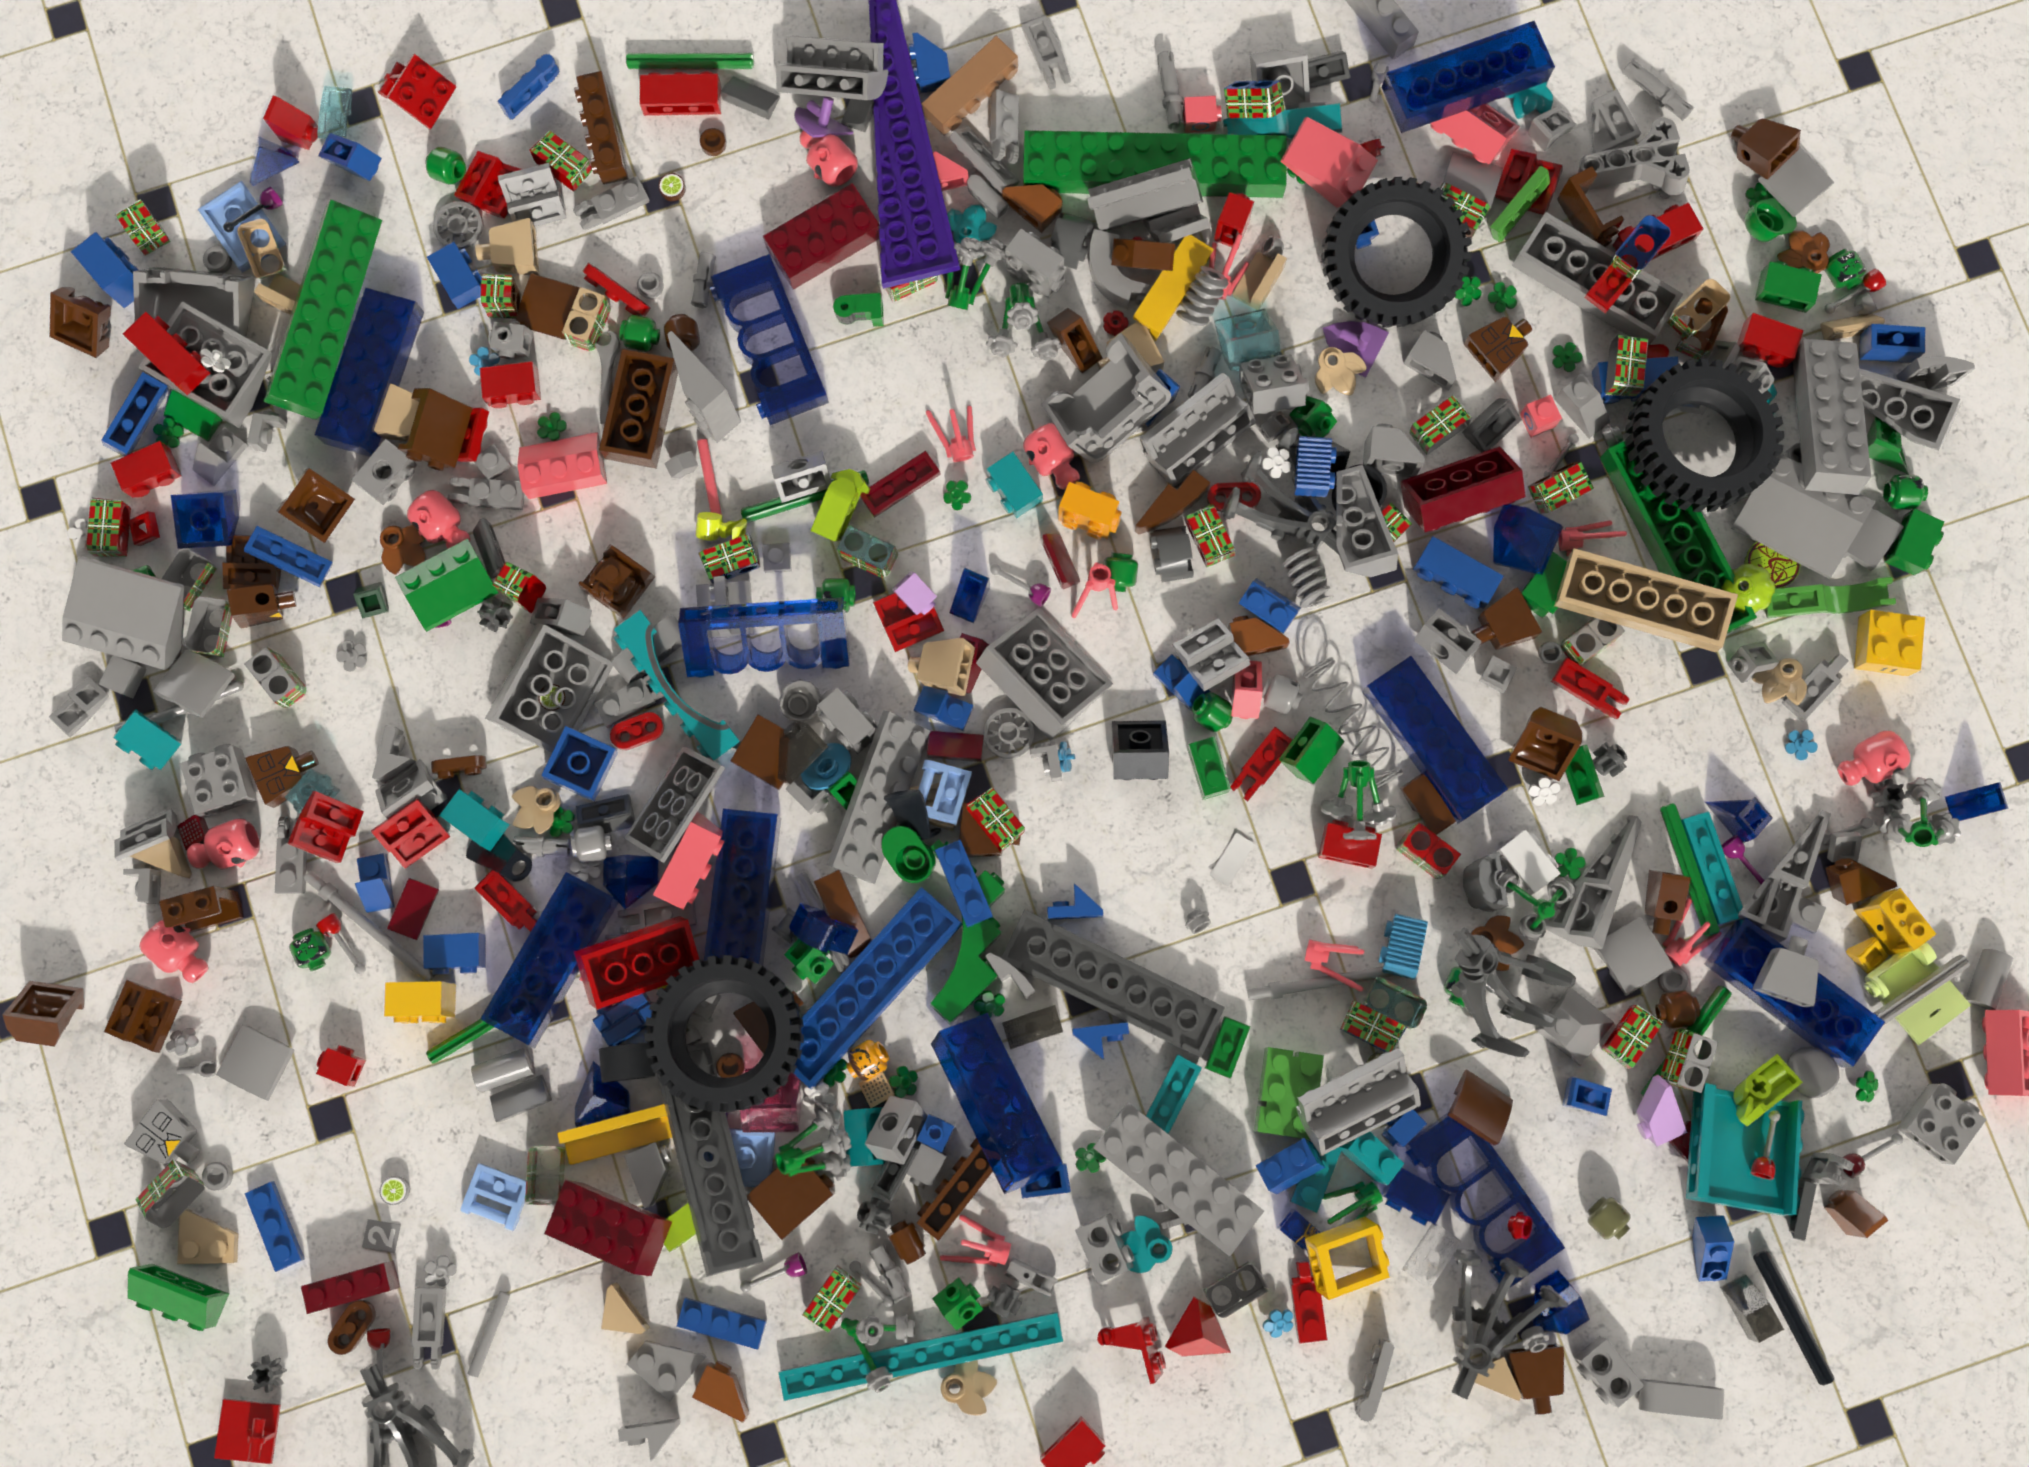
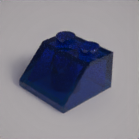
[170,489,239,549]

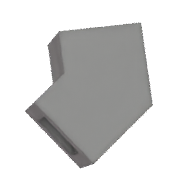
[1259,411,1291,443]
[664,451,698,479]

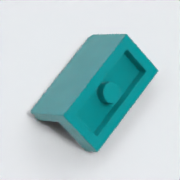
[843,1107,886,1167]

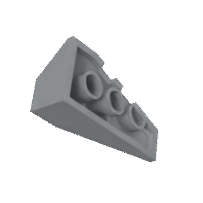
[1859,368,1960,451]
[1336,465,1398,577]

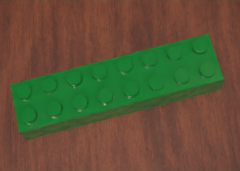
[263,199,382,420]
[1600,441,1757,634]

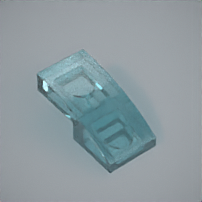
[317,86,352,139]

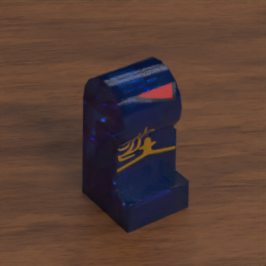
[1277,1208,1321,1252]

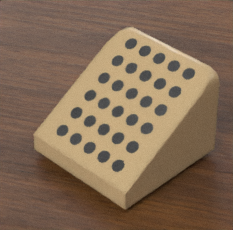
[858,1071,895,1108]

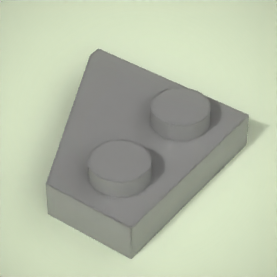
[1591,89,1641,153]
[627,1340,707,1402]

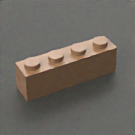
[922,36,1018,136]

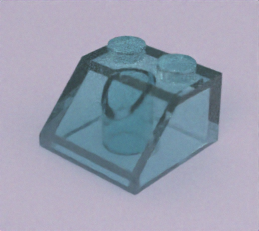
[1214,308,1281,371]

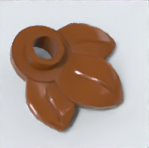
[1777,230,1830,273]
[380,525,426,575]
[1471,915,1524,971]

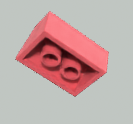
[1426,83,1520,164]
[517,432,607,499]
[653,812,725,910]
[1982,1010,2029,1096]

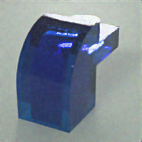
[789,903,859,955]

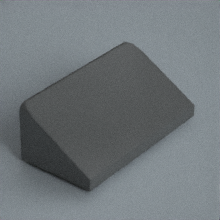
[1308,51,1350,89]
[721,76,780,120]
[841,99,874,133]
[1462,398,1522,453]
[473,518,506,579]
[576,794,635,834]
[490,1075,552,1122]
[871,1147,919,1201]

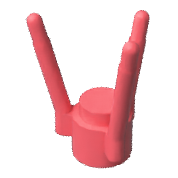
[1209,234,1250,300]
[926,406,976,462]
[1559,520,1627,556]
[1071,562,1118,618]
[1662,898,1722,967]
[1305,939,1364,992]
[940,1214,1011,1267]

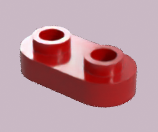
[1207,482,1261,512]
[610,712,664,750]

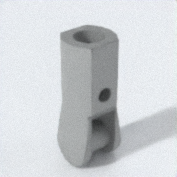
[967,175,1009,219]
[1005,1258,1058,1297]

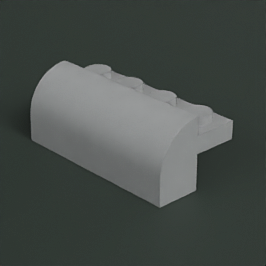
[776,36,888,100]
[1087,159,1203,231]
[1140,372,1256,488]
[1296,1048,1421,1156]

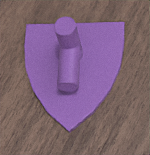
[794,96,853,138]
[1323,321,1389,378]

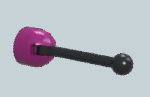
[223,187,283,233]

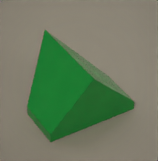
[1867,417,1909,475]

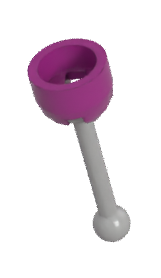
[990,564,1051,607]
[740,1252,807,1292]

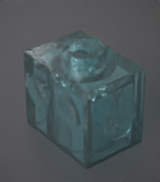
[284,768,340,814]

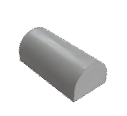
[1966,949,2013,1010]
[471,1047,535,1092]

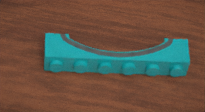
[613,610,740,761]

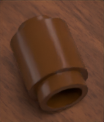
[888,1219,926,1265]

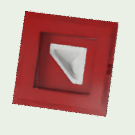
[129,511,160,546]

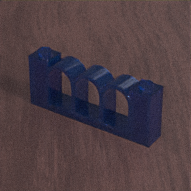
[709,254,829,426]
[678,597,850,678]
[1405,1113,1565,1288]

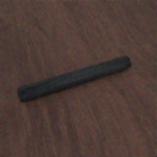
[1753,1250,1835,1386]

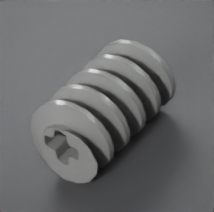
[1176,266,1229,326]
[1283,547,1334,607]

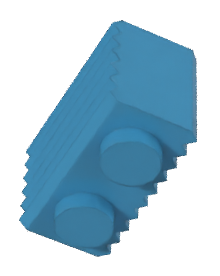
[1378,914,1428,980]

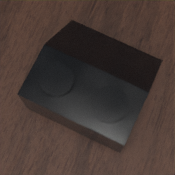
[1112,720,1169,780]

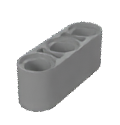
[612,615,690,684]
[1639,1379,1724,1419]

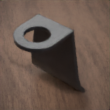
[884,790,942,840]
[466,833,532,882]

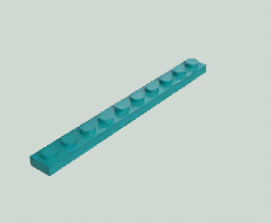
[778,1312,1063,1401]

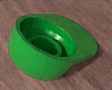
[1744,198,1797,242]
[881,826,936,883]

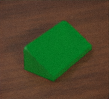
[163,390,223,442]

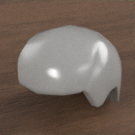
[779,679,821,723]

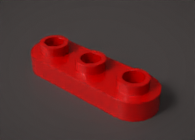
[582,262,651,316]

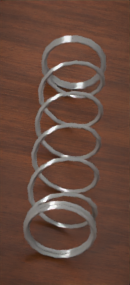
[1303,657,1403,789]

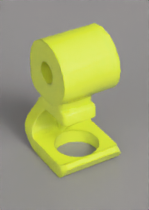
[695,512,747,541]

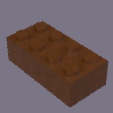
[599,349,678,469]

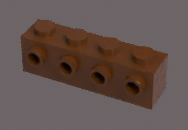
[574,71,629,185]
[917,1132,1010,1241]

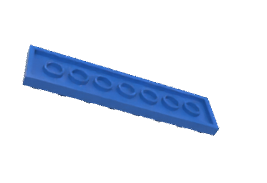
[794,887,963,1090]

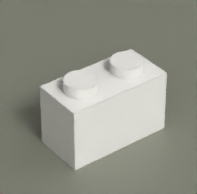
[1494,830,1561,895]

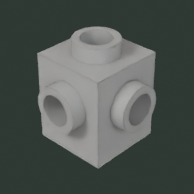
[488,319,533,360]

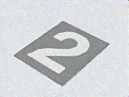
[362,1219,401,1253]

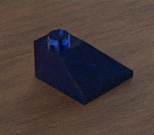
[1493,504,1563,575]

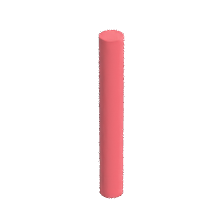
[697,439,722,515]

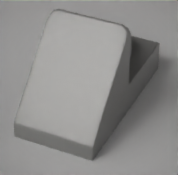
[1528,106,1577,151]
[192,427,248,486]
[372,725,416,783]
[618,1418,680,1461]

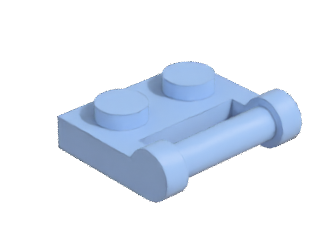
[918,760,972,825]
[461,1163,526,1231]

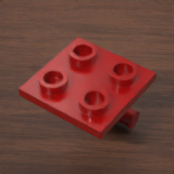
[378,54,457,129]
[1097,1316,1166,1384]
[214,1399,281,1464]

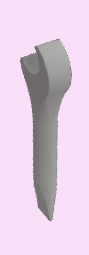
[595,331,621,424]

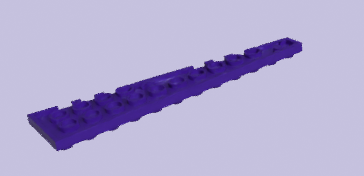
[869,0,960,289]

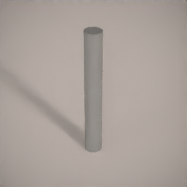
[467,1291,510,1377]

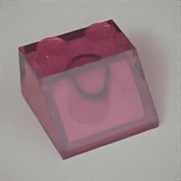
[740,1068,801,1132]

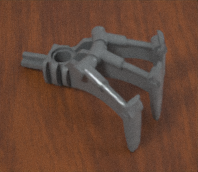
[1221,428,1338,554]
[1451,928,1576,1057]
[1451,1250,1567,1399]
[360,1363,475,1467]

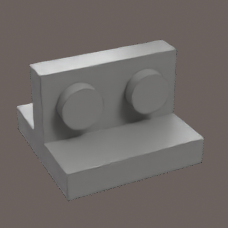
[696,576,754,639]
[375,759,448,819]

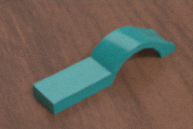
[1223,103,1342,139]

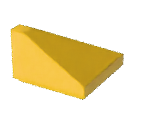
[1845,937,1888,974]

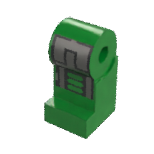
[833,293,884,327]

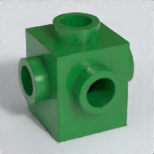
[1289,395,1337,438]
[784,934,834,984]
[932,1277,983,1331]

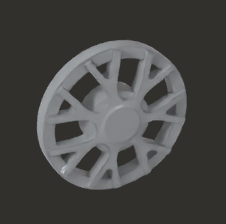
[433,201,483,249]
[983,708,1034,759]

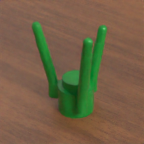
[1323,1181,1383,1224]

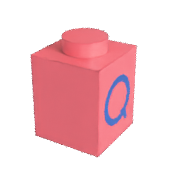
[1183,96,1221,133]
[1520,395,1562,438]

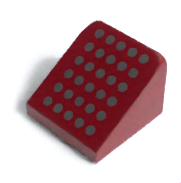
[177,815,209,851]

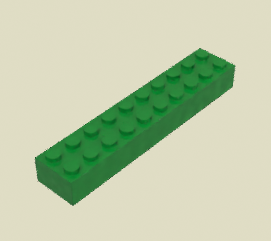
[1023,130,1287,198]

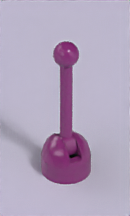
[1721,835,1765,885]

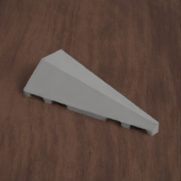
[1738,810,1831,943]
[1544,815,1642,949]

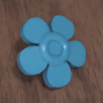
[469,346,500,376]
[1785,730,1818,760]
[1058,741,1075,772]
[1263,1309,1294,1338]

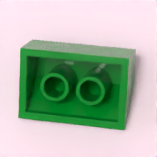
[395,538,498,632]
[128,1263,229,1331]

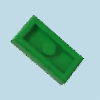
[1565,745,1605,805]
[1204,1016,1251,1079]

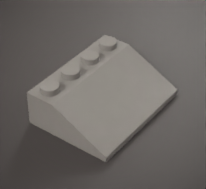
[138,301,273,428]
[667,331,740,443]
[1731,454,1876,579]
[62,556,184,670]
[976,607,1113,741]
[485,623,613,753]
[624,746,725,863]

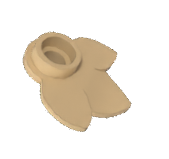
[1315,347,1367,395]
[1752,658,1807,705]
[511,786,561,834]
[940,1360,997,1416]

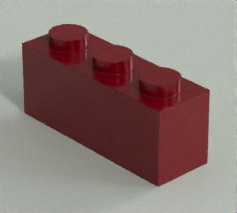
[301,1260,400,1314]

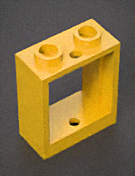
[1854,888,1936,955]
[1305,1217,1390,1300]

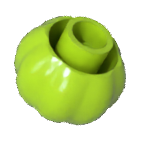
[1721,564,1776,613]

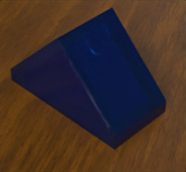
[949,568,990,623]
[1945,782,2009,821]

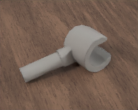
[1369,63,1389,103]
[177,1060,216,1077]

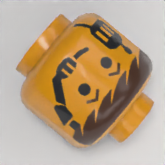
[846,1040,889,1081]

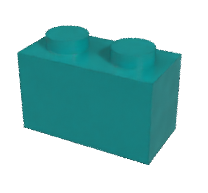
[985,452,1043,519]
[113,709,182,770]
[439,789,510,851]
[1338,1131,1405,1186]

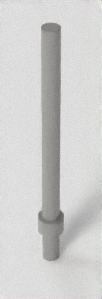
[304,871,435,982]
[1247,966,1395,1001]

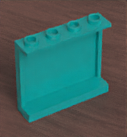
[1686,1083,1805,1216]

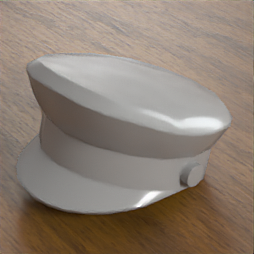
[1787,1047,1839,1098]

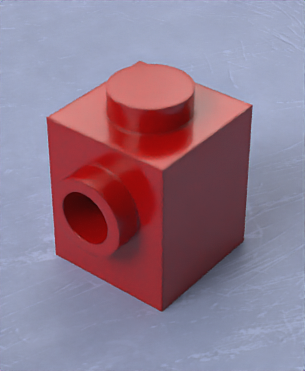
[316,1045,366,1086]

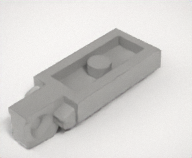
[1782,654,1849,721]

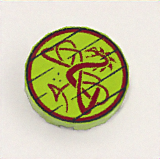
[1744,541,1801,589]

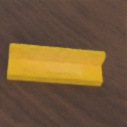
[1133,235,1214,342]
[557,1104,672,1165]

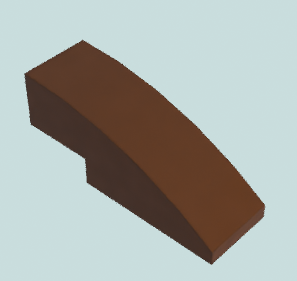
[1135,470,1211,535]
[814,870,872,959]

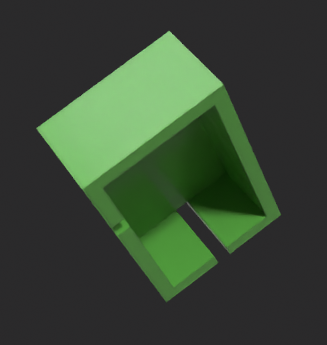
[1254,1047,1324,1140]

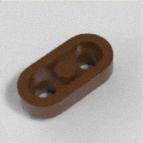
[431,755,487,779]
[327,1300,376,1355]

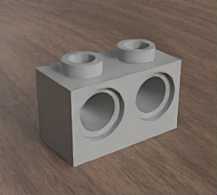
[1075,1213,1134,1283]
[1574,1336,1644,1408]

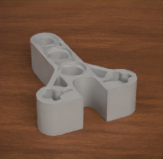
[1578,118,1690,195]

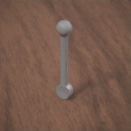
[1544,434,1579,477]
[1822,817,1873,845]
[849,1261,894,1307]

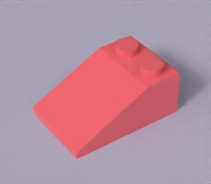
[1280,117,1378,208]

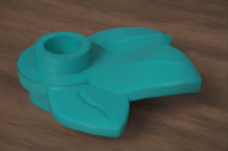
[1502,68,1553,119]
[947,204,997,243]
[1121,1215,1173,1273]

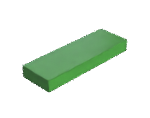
[1490,166,1550,243]

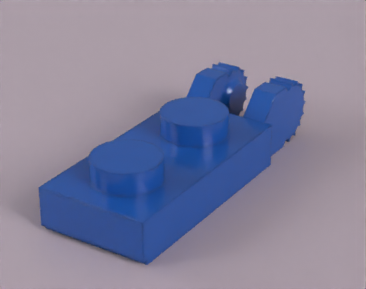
[497,53,560,120]

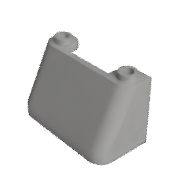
[133,267,255,337]
[1042,333,1171,463]

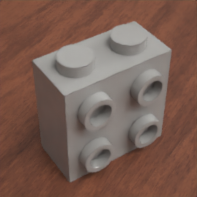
[1005,229,1065,297]
[1240,355,1309,414]
[817,687,877,754]
[180,744,257,818]
[1897,1083,1987,1165]

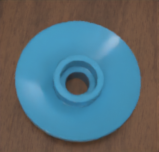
[801,743,851,790]

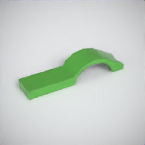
[1766,577,1896,618]

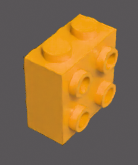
[1058,482,1122,540]

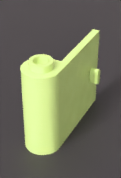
[1864,942,1971,1045]

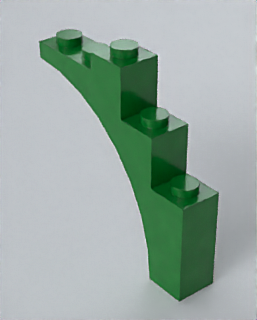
[930,839,1005,1025]

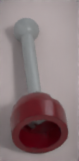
[1842,1134,1903,1179]

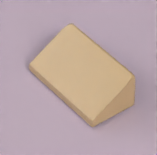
[1820,314,1885,341]

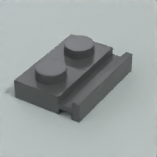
[1789,1181,1817,1242]

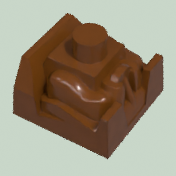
[49,287,111,358]
[277,468,355,543]
[578,544,655,619]
[1508,707,1582,781]
[2,981,84,1047]

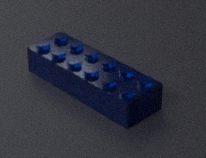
[1381,20,1555,133]
[314,288,424,457]
[1362,656,1508,824]
[703,808,781,966]
[480,872,619,1049]
[1704,918,1885,1067]
[931,1013,1063,1195]

